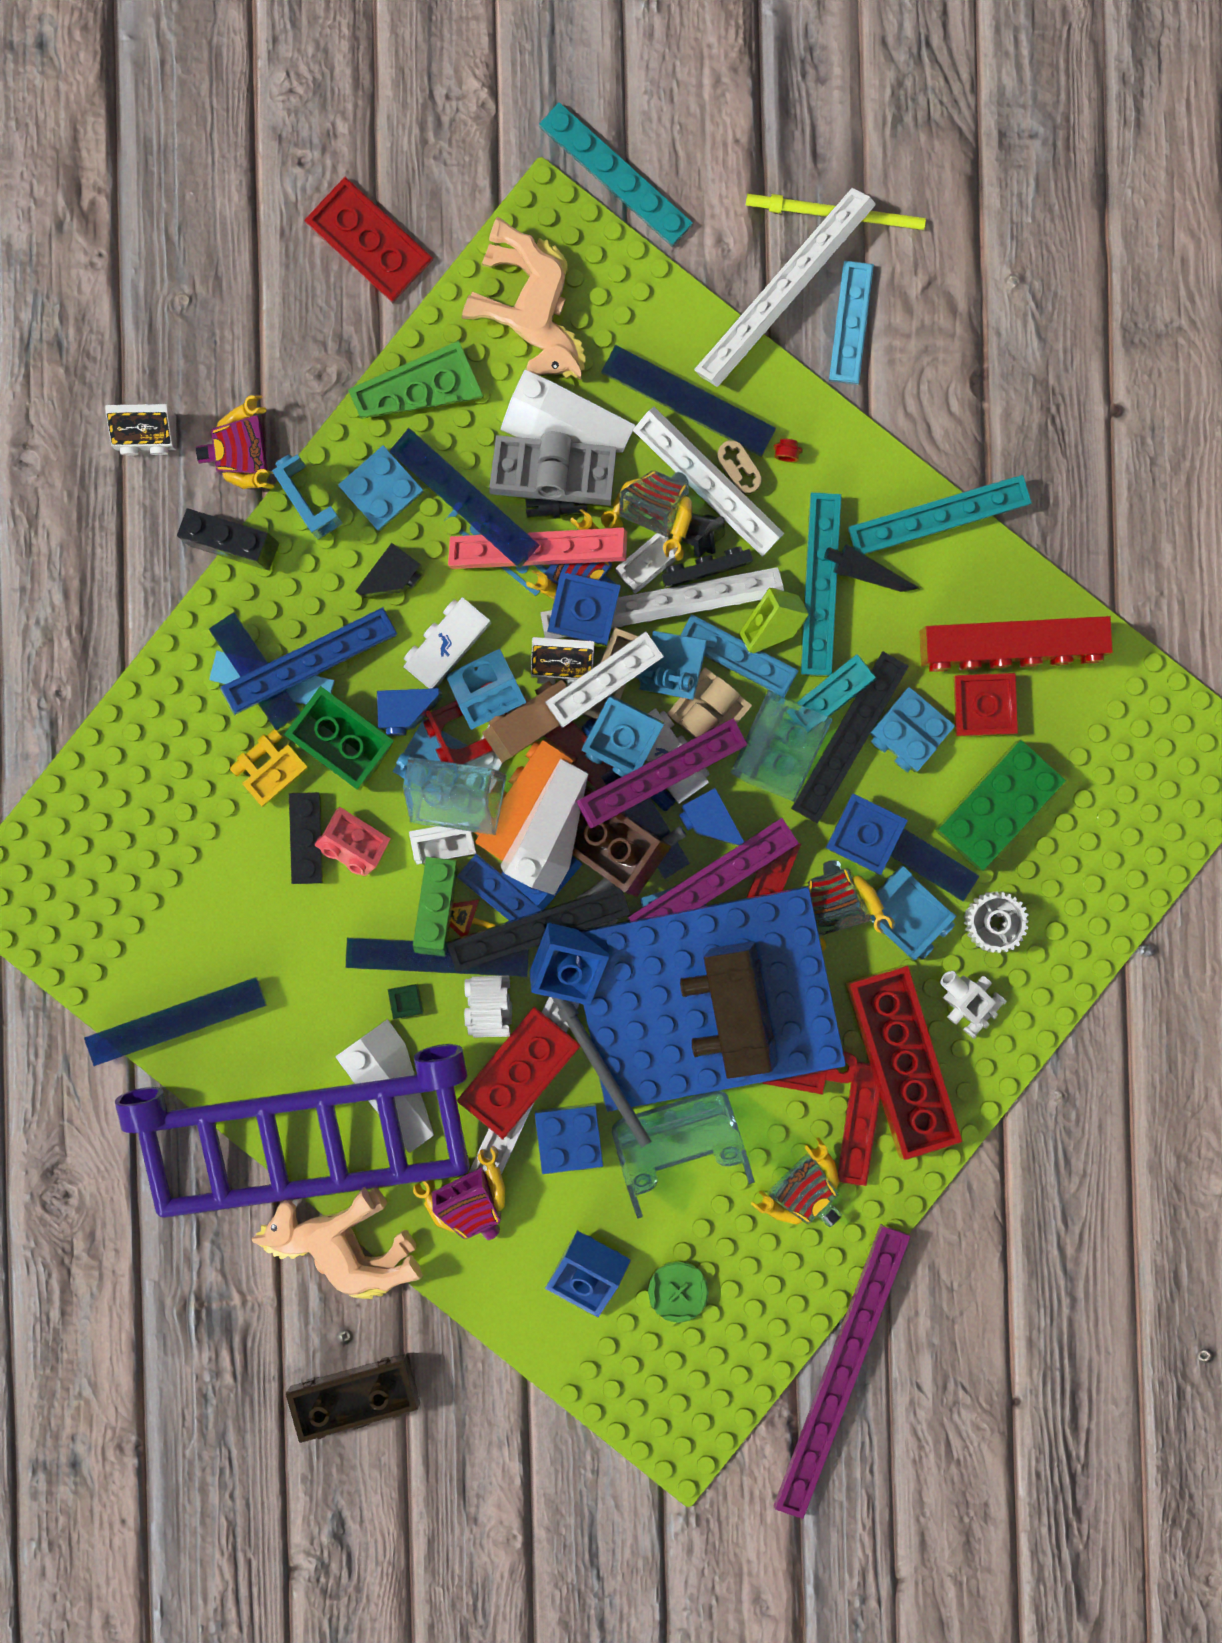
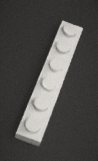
[633,407,784,556]

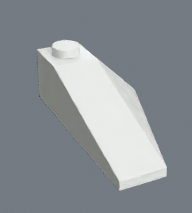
[336,1019,434,1153]

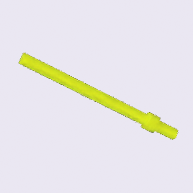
[745,193,926,230]

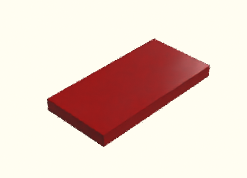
[304,177,433,304]
[457,1006,580,1139]

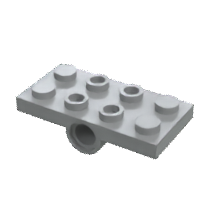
[489,432,616,506]

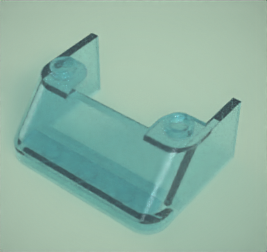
[612,1091,755,1219]

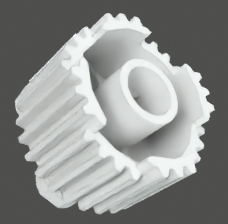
[964,892,1029,953]
[464,975,512,1038]

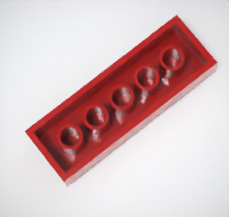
[919,616,1113,672]
[845,965,962,1160]

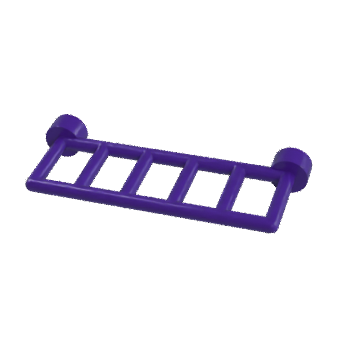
[115,1044,470,1218]

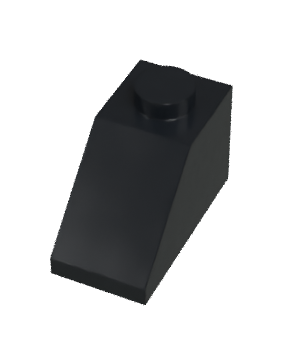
[355,543,423,598]

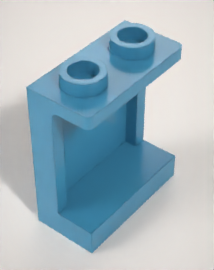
[860,866,956,960]

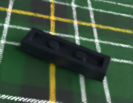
[661,546,753,589]
[289,792,323,884]

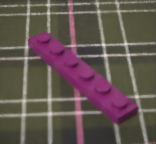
[576,718,748,829]
[628,818,799,921]

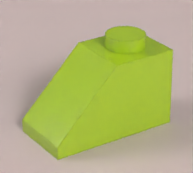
[739,587,809,653]

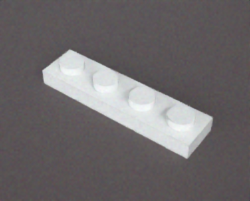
[545,632,664,727]

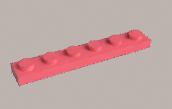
[448,528,627,569]

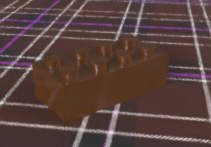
[572,785,672,897]

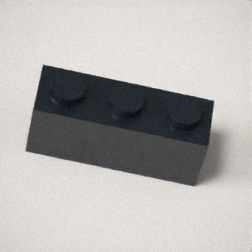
[176,508,279,571]

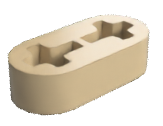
[717,441,761,495]

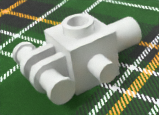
[940,971,1006,1039]

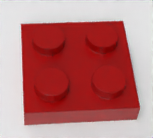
[953,673,1018,736]

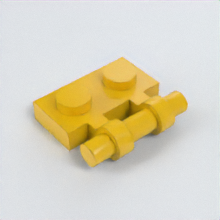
[229,729,309,807]

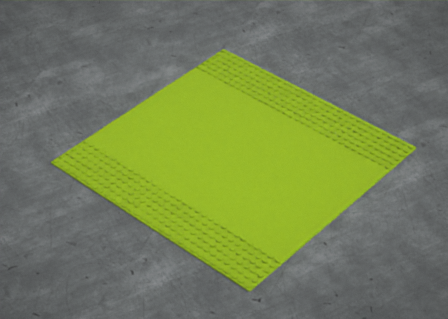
[0,157,1222,1507]

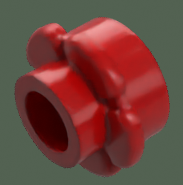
[774,439,803,462]

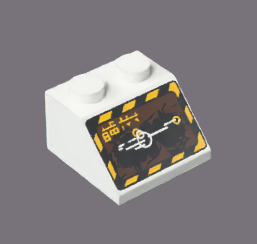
[105,404,177,456]
[531,637,594,686]

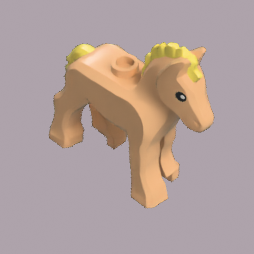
[462,217,586,380]
[252,1187,423,1299]

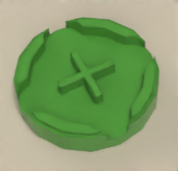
[648,1260,709,1323]

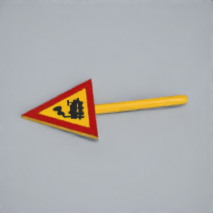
[450,899,496,937]

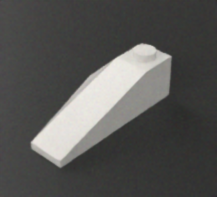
[500,370,635,453]
[500,758,588,895]

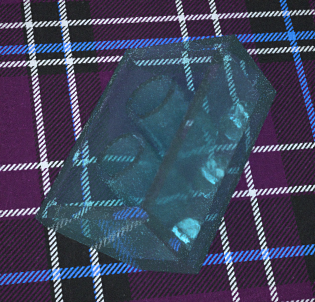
[730,690,833,802]
[403,757,507,835]

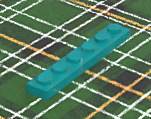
[539,102,693,247]
[848,475,1032,555]
[801,492,841,676]

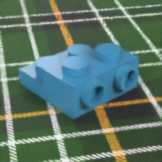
[870,687,955,773]
[581,695,664,777]

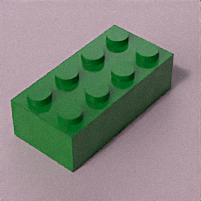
[935,740,1066,871]

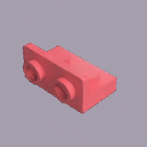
[315,807,391,876]

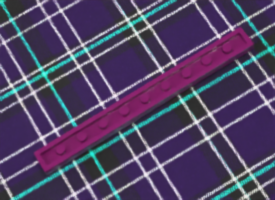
[773,1224,911,1519]

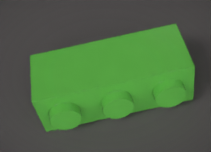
[413,857,458,957]

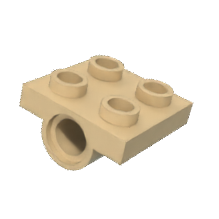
[667,667,752,738]

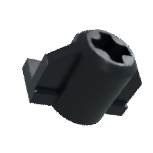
[682,513,725,557]

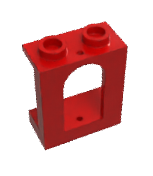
[423,682,508,770]

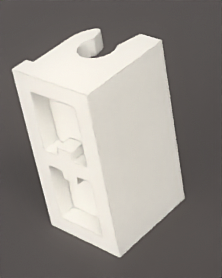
[616,532,678,594]
[409,820,476,865]

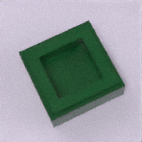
[388,984,424,1019]

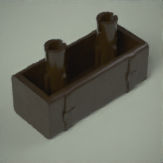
[680,941,778,1079]
[286,1353,420,1443]

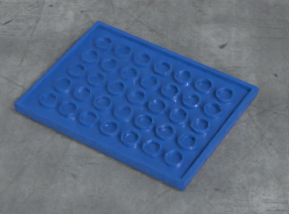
[580,886,846,1112]

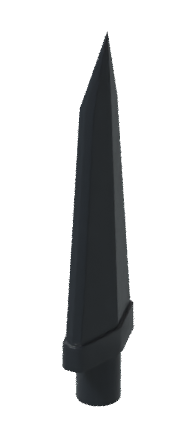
[824,544,920,592]

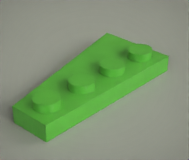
[348,341,484,419]

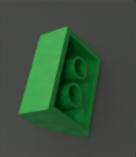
[284,686,394,791]

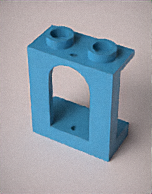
[272,454,343,539]
[446,649,526,730]

